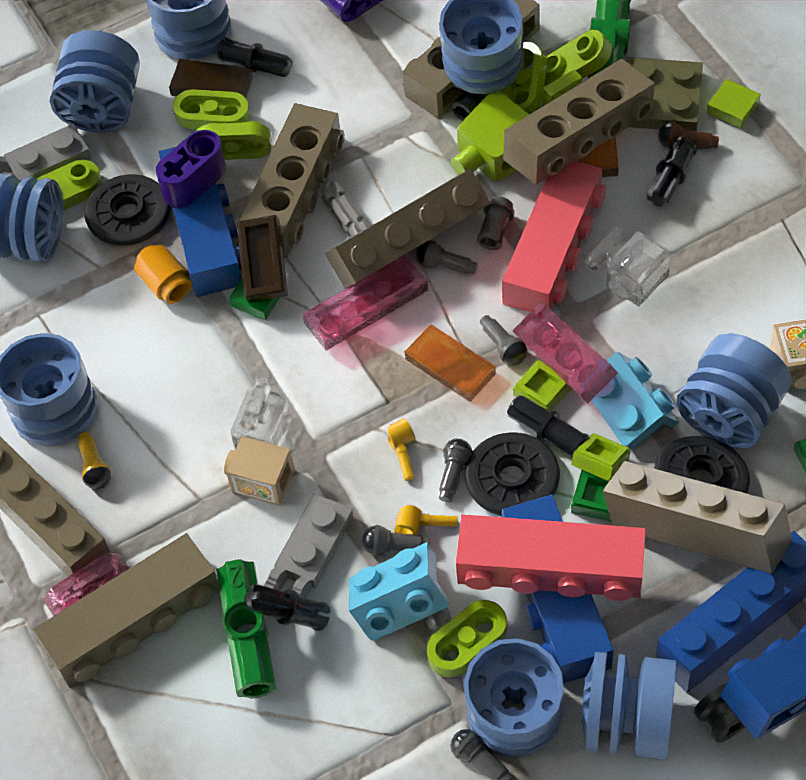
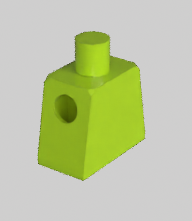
[451,91,529,181]

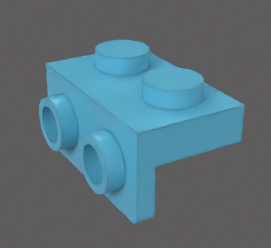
[580,351,679,451]
[349,542,449,641]

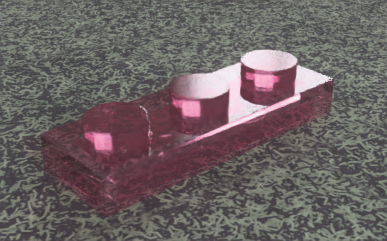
[302,254,429,351]
[512,301,618,403]

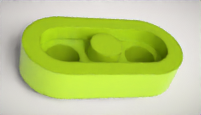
[545,30,612,85]
[502,42,547,115]
[173,89,250,129]
[196,121,272,160]
[36,160,102,211]
[427,600,507,677]

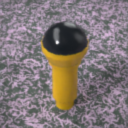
[78,432,111,489]

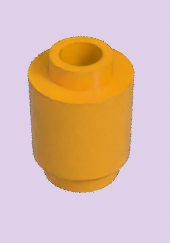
[134,244,192,304]

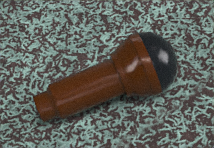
[658,121,719,149]

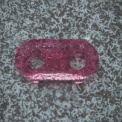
[44,553,129,616]

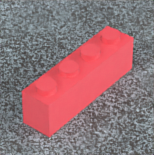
[502,161,607,317]
[456,514,646,601]

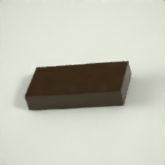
[169,59,253,98]
[237,215,288,303]

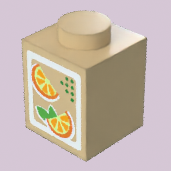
[770,319,806,389]
[224,436,295,506]

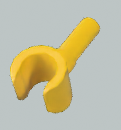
[388,418,416,481]
[394,505,458,535]

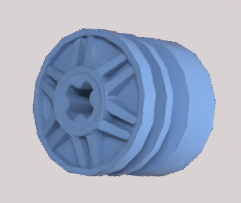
[146,0,231,60]
[439,0,524,94]
[49,30,140,133]
[0,173,63,263]
[0,333,98,447]
[676,333,792,449]
[464,638,564,757]
[581,651,676,760]

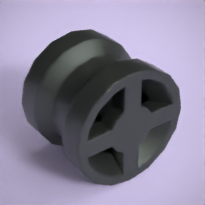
[693,683,745,743]

